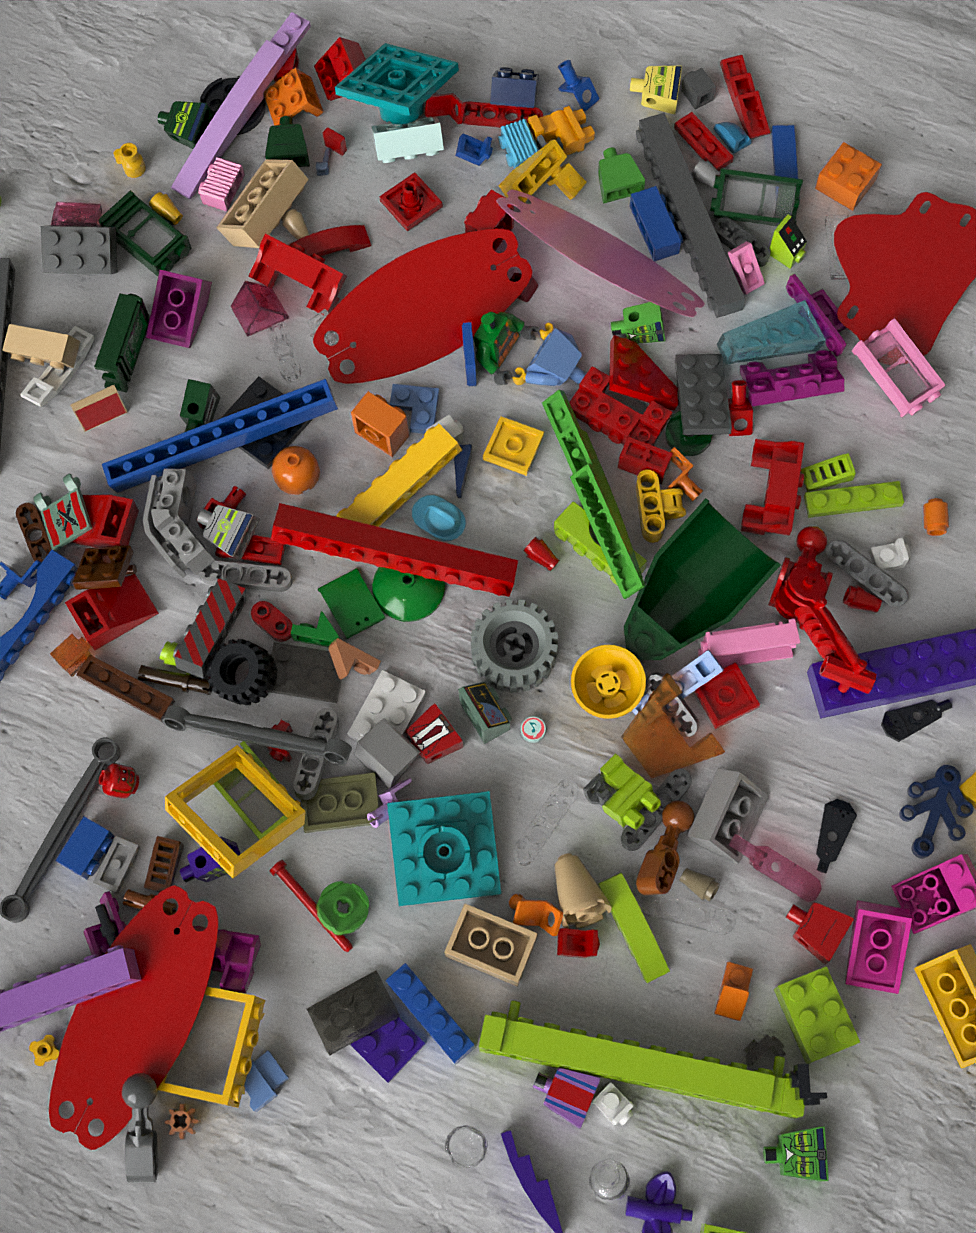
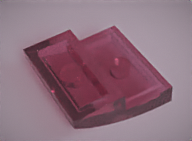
[51,202,102,226]

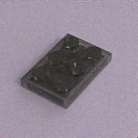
[266,642,342,703]
[307,970,400,1056]

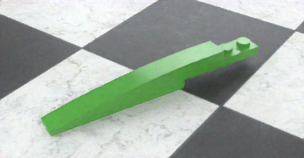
[542,389,645,599]

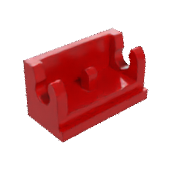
[617,437,673,485]

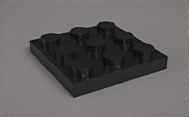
[220,376,312,469]

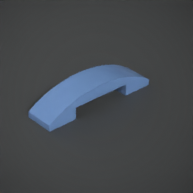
[632,650,724,727]

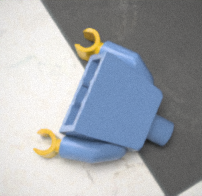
[512,322,586,386]

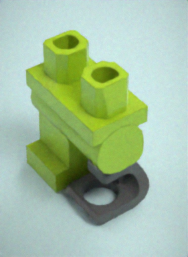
[583,753,661,830]

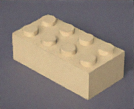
[216,160,309,248]

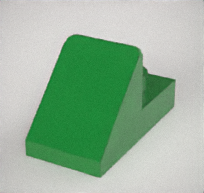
[291,611,340,647]

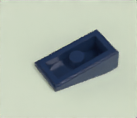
[454,444,472,498]

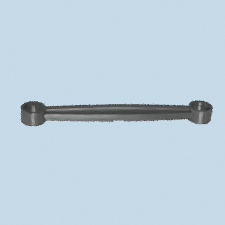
[162,705,352,765]
[0,737,120,923]

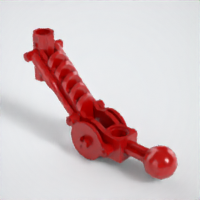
[774,526,877,694]

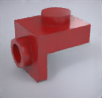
[266,719,293,763]
[557,928,600,959]

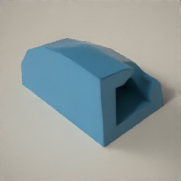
[713,122,751,154]

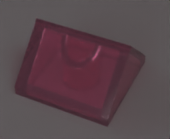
[230,281,289,337]

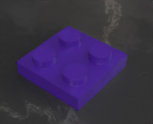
[350,1006,425,1083]

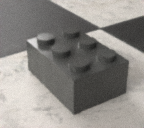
[41,225,118,275]

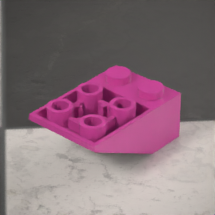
[891,854,976,934]

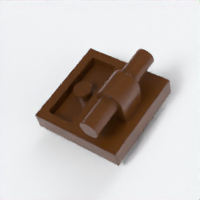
[72,545,137,590]

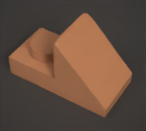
[328,638,381,680]

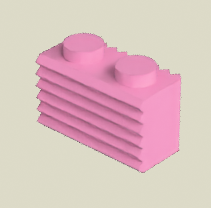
[198,157,245,212]

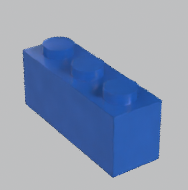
[629,186,683,262]

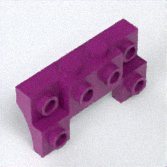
[740,350,845,407]
[174,924,261,994]

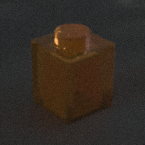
[50,634,93,677]

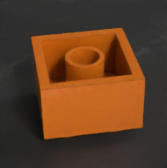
[815,142,882,211]
[351,391,409,457]

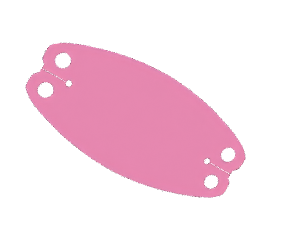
[496,190,705,317]

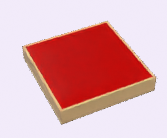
[70,385,128,432]

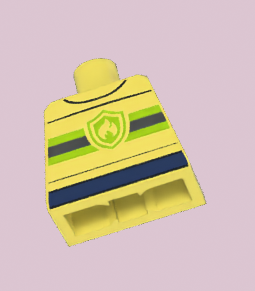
[630,66,682,114]

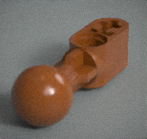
[636,800,695,895]

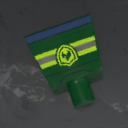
[157,101,214,149]

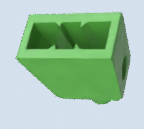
[598,147,645,204]

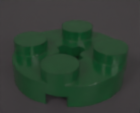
[665,411,713,457]

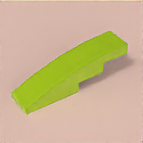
[598,872,670,983]

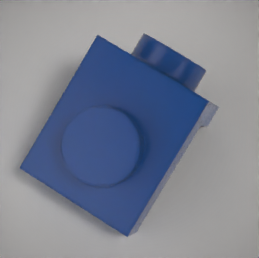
[455,133,493,166]

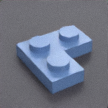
[390,384,439,434]

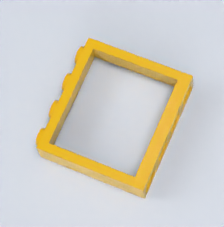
[165,745,306,878]
[157,987,265,1108]

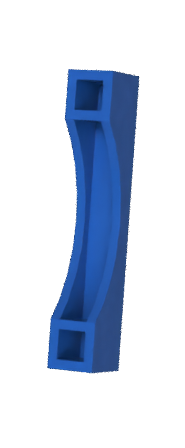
[0,550,78,682]

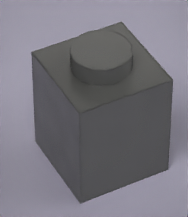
[681,68,716,110]

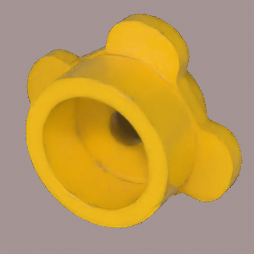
[29,1035,60,1066]

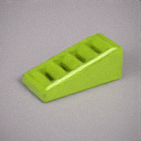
[800,453,856,492]

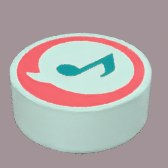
[521,716,546,743]

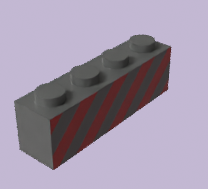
[173,578,247,679]

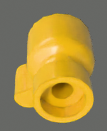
[113,143,146,178]

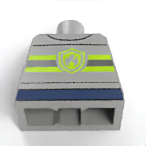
[197,505,260,560]

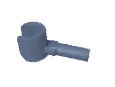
[316,148,331,176]

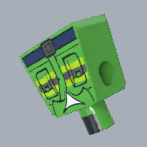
[611,302,666,344]
[763,1127,829,1182]

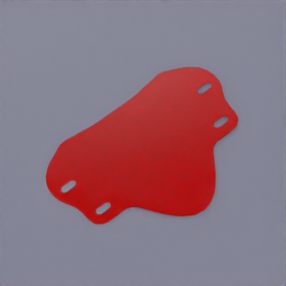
[834,192,976,366]

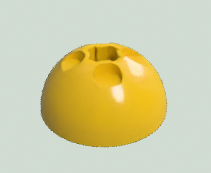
[571,645,646,719]

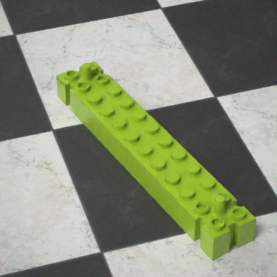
[479,1000,805,1119]

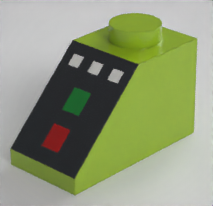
[770,215,807,269]

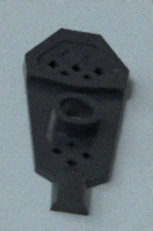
[881,699,952,742]
[816,799,857,874]

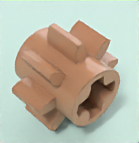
[165,1104,200,1140]

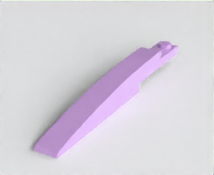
[171,12,311,199]

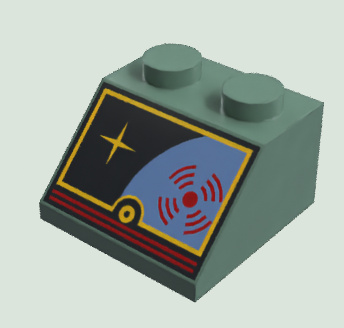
[458,682,512,744]

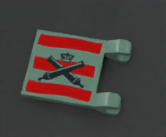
[33,473,92,552]

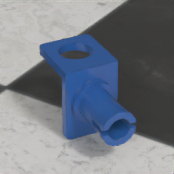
[558,60,599,111]
[0,560,42,600]

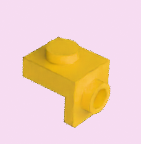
[547,163,587,199]

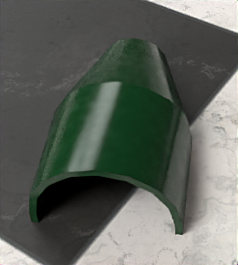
[624,498,781,660]

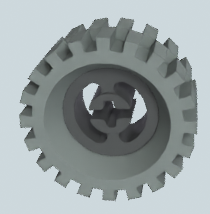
[471,599,558,693]

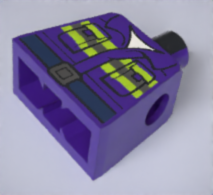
[179,836,241,883]

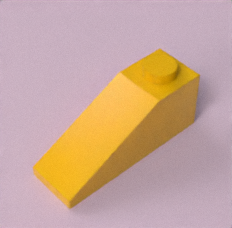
[498,139,567,203]

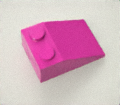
[845,900,912,994]

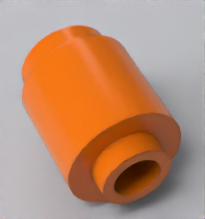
[923,498,949,536]

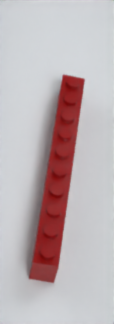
[271,503,518,597]

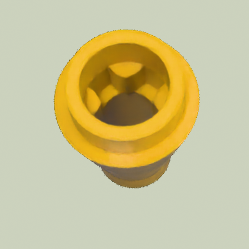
[149,192,183,225]

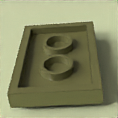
[300,772,379,833]

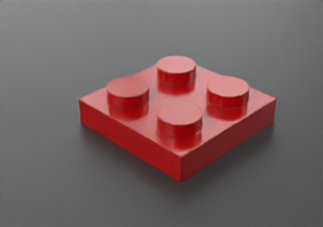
[694,662,760,729]

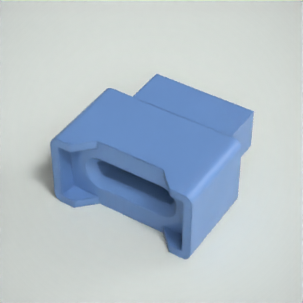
[244,1051,289,1112]

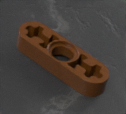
[16,503,52,562]

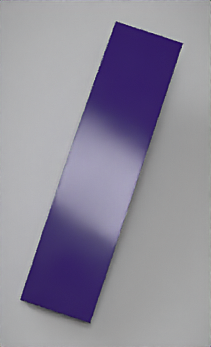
[500,1130,563,1233]

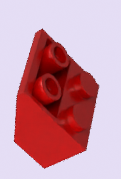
[314,37,366,101]

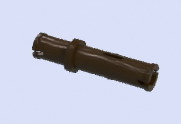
[138,665,213,695]

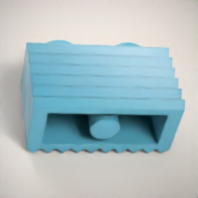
[498,119,539,169]

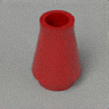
[523,537,560,571]
[843,585,882,613]

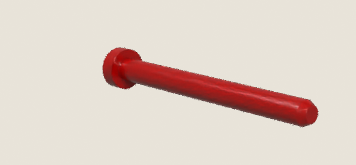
[269,859,353,952]

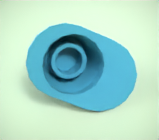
[412,495,466,541]

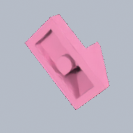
[728,241,765,294]

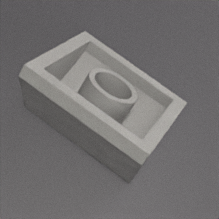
[354,718,421,788]

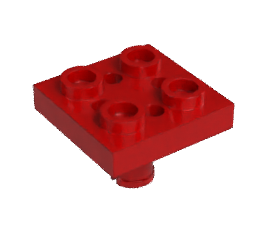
[379,172,443,232]

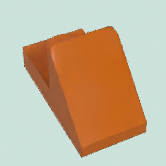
[714,962,753,1021]

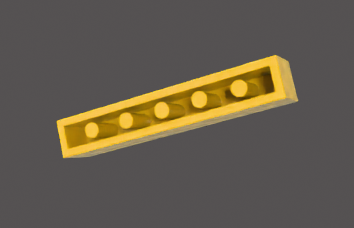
[336,424,462,527]

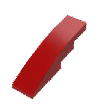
[720,55,770,139]

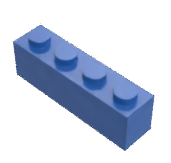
[385,963,475,1065]

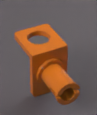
[667,447,703,502]
[509,894,563,936]

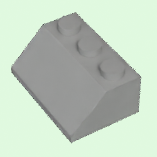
[687,768,769,864]

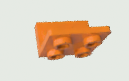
[263,67,324,125]

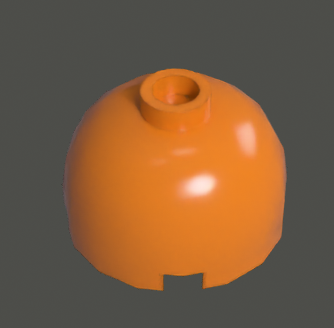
[272,446,320,495]

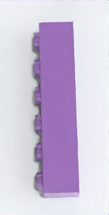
[0,945,141,1032]

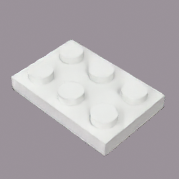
[347,670,426,741]

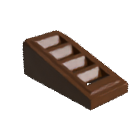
[144,836,184,892]

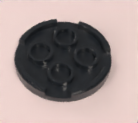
[200,76,266,135]

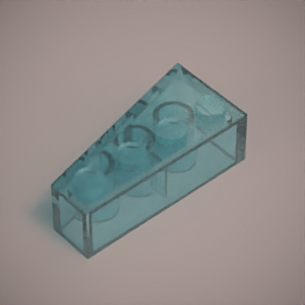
[717,300,826,364]

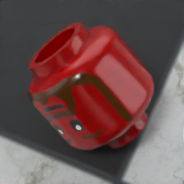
[99,763,139,799]

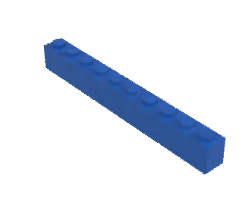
[102,379,338,493]

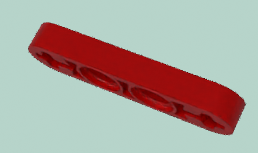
[458,101,543,128]

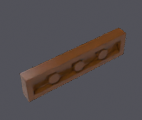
[76,654,175,722]

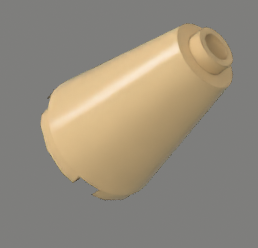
[554,853,612,929]

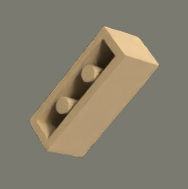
[2,324,80,370]

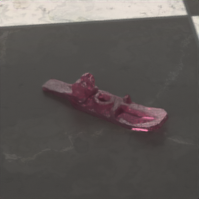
[729,834,822,902]

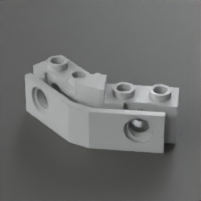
[143,469,215,578]

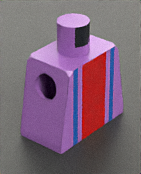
[533,1068,600,1129]

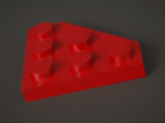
[609,335,678,411]

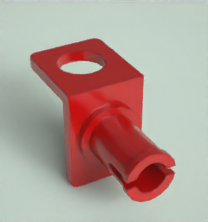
[425,92,465,125]
[728,380,753,436]
[197,486,246,529]

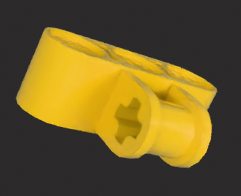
[635,470,686,543]

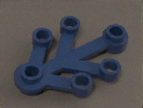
[899,765,974,859]

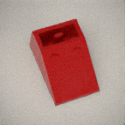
[71,495,139,548]
[65,574,159,651]

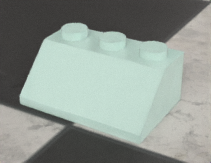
[371,116,444,163]

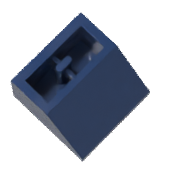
[490,67,539,108]

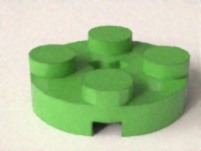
[316,881,369,935]

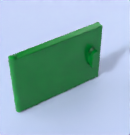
[318,568,386,639]

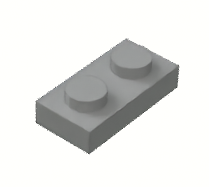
[93,836,140,894]

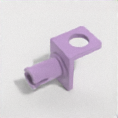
[367,778,412,828]

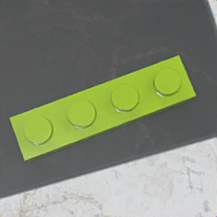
[804,481,904,518]

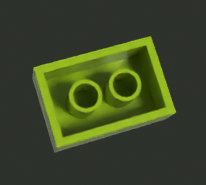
[773,966,861,1064]

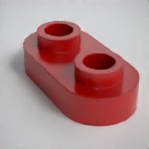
[251,601,293,642]

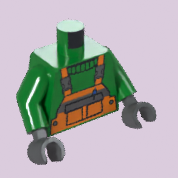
[474,312,540,385]

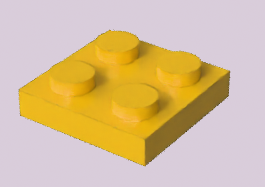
[483,416,544,476]

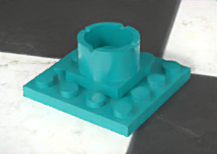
[335,43,459,124]
[387,791,501,906]

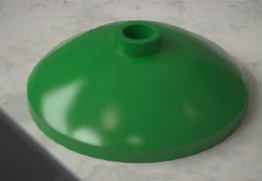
[372,567,445,622]

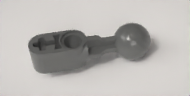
[122,1073,158,1182]

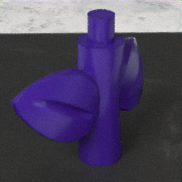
[625,1171,693,1233]

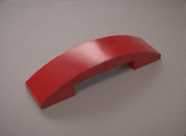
[289,225,371,257]

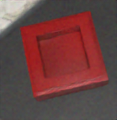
[322,127,347,156]

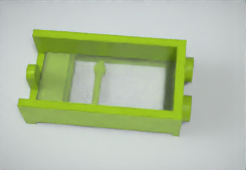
[213,741,289,840]

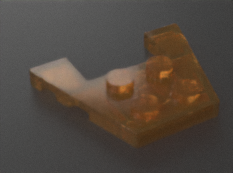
[621,673,725,778]

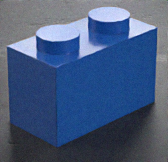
[55,817,115,880]

